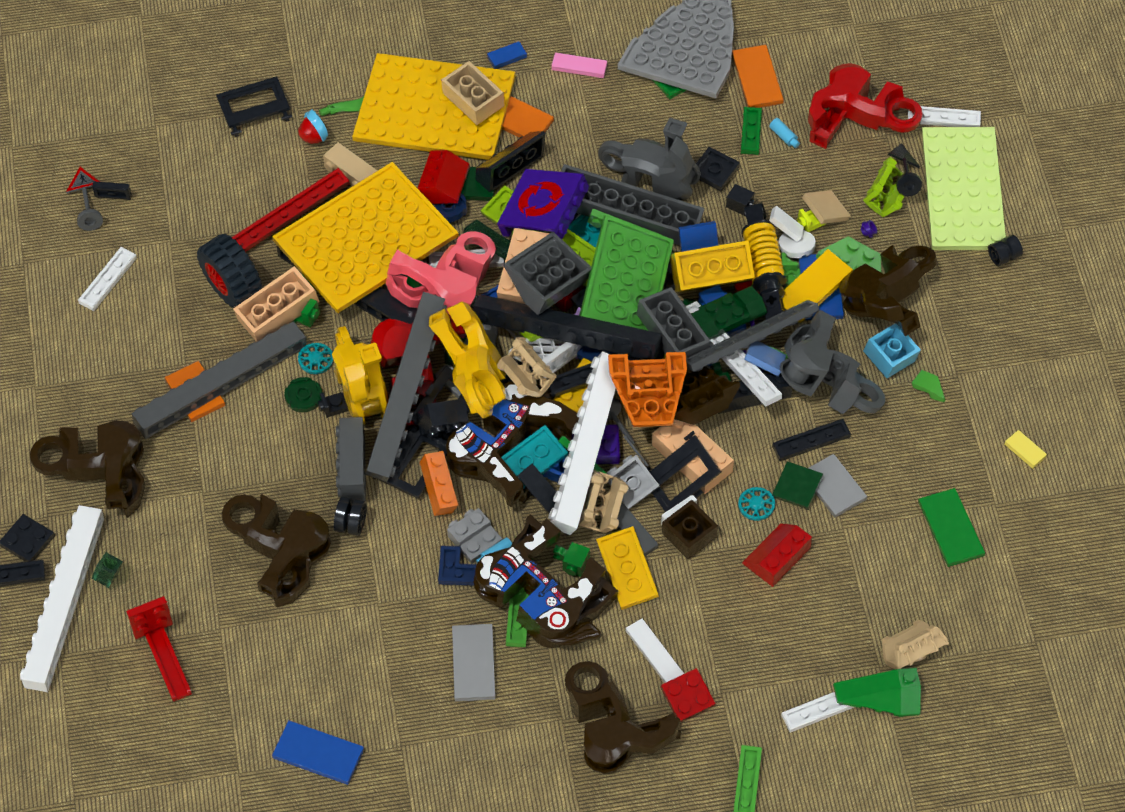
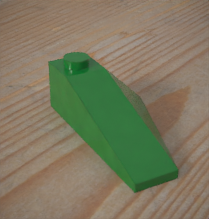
[833,668,921,717]

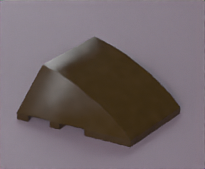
[674,366,740,425]

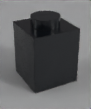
[726,184,756,216]

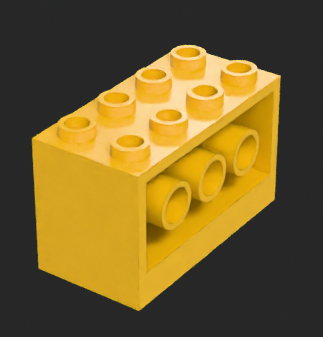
[670,241,755,292]

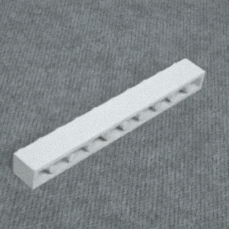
[548,351,616,535]
[20,505,104,692]

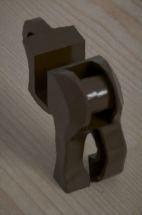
[839,245,937,336]
[30,420,146,518]
[222,494,331,608]
[565,661,681,774]

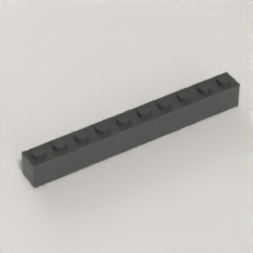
[365,291,447,481]
[132,321,307,439]

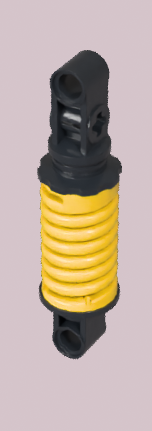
[741,202,787,320]

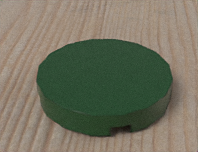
[284,377,322,412]

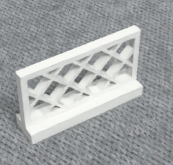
[508,338,582,378]

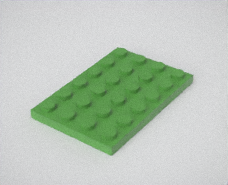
[579,215,674,330]

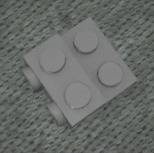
[607,455,660,509]
[447,508,503,564]

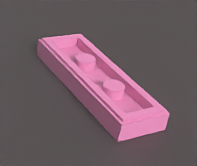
[552,53,607,78]

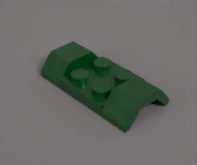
[691,286,767,340]

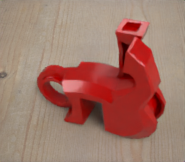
[808,63,922,149]
[370,314,466,426]

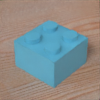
[863,324,921,379]

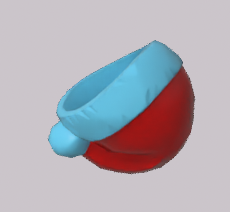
[298,109,328,144]

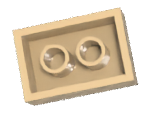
[441,61,505,125]

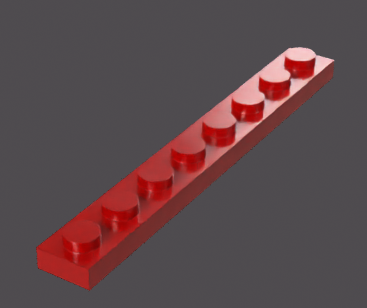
[232,168,350,252]

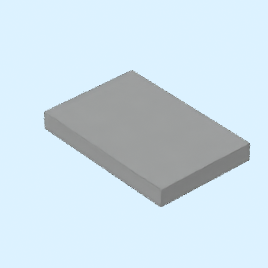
[809,454,867,518]

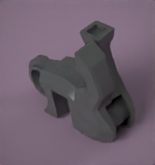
[598,118,701,200]
[780,310,885,414]

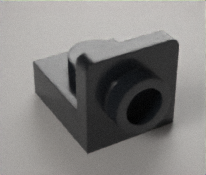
[318,392,348,418]

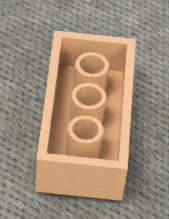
[497,228,550,304]
[233,267,320,342]
[652,419,734,494]

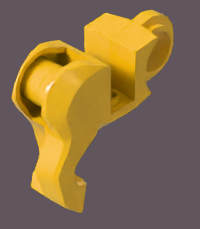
[429,301,506,418]
[332,326,389,425]

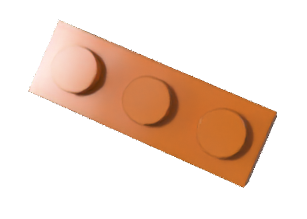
[420,451,458,516]

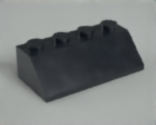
[475,131,546,192]

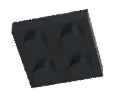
[696,147,740,191]
[0,514,55,562]

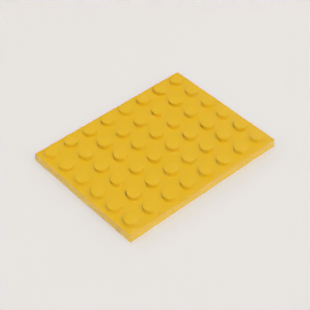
[352,53,516,160]
[272,162,459,313]

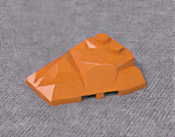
[608,352,687,427]

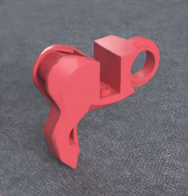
[386,231,496,315]

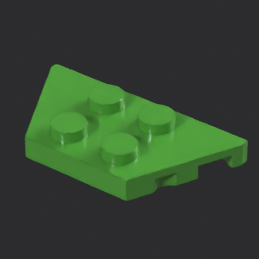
[816,236,881,272]

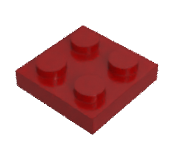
[660,668,715,722]

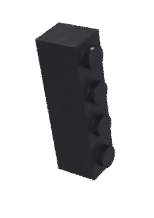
[718,373,792,414]

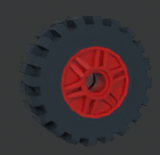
[197,234,262,308]

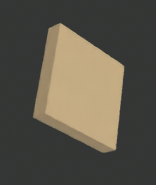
[802,190,851,224]

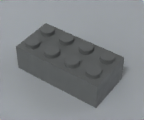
[637,287,711,358]
[336,417,366,502]

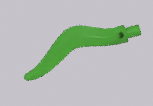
[319,96,364,116]

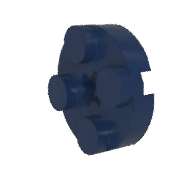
[432,194,467,224]

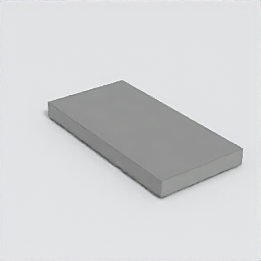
[452,624,495,701]

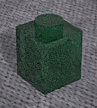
[91,552,123,588]

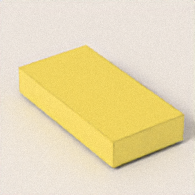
[1004,430,1047,469]

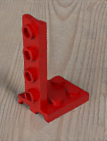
[126,596,192,702]

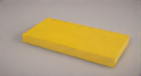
[782,249,853,323]
[596,526,659,610]

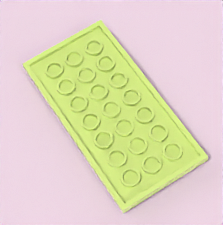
[922,127,1006,250]

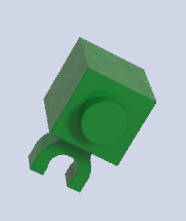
[553,542,590,577]

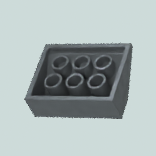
[503,232,591,315]

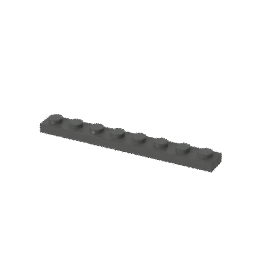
[686,300,819,372]

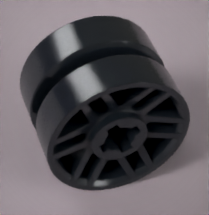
[334,496,367,536]

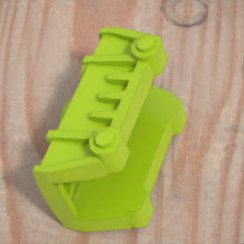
[863,157,904,217]

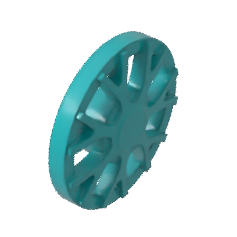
[298,343,333,374]
[738,487,775,521]

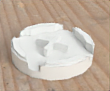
[778,230,816,258]

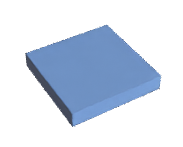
[744,341,786,376]

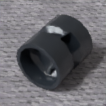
[988,234,1023,267]

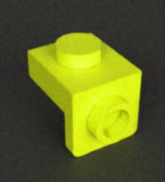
[797,209,825,232]

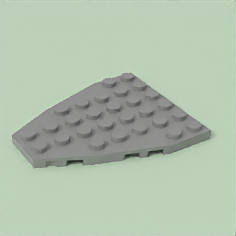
[617,0,734,98]

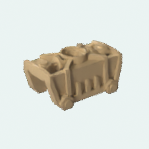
[497,337,557,397]
[578,470,628,533]
[882,619,949,669]

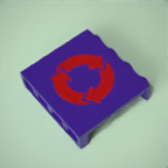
[497,169,589,239]

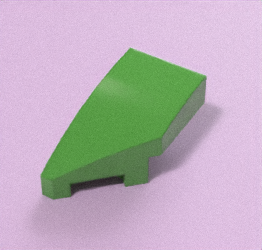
[781,253,801,289]
[912,370,945,402]

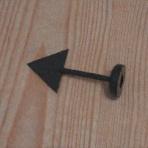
[888,143,922,196]

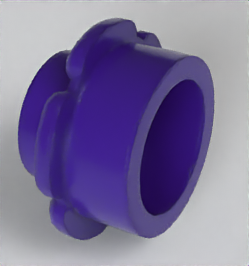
[861,220,877,238]

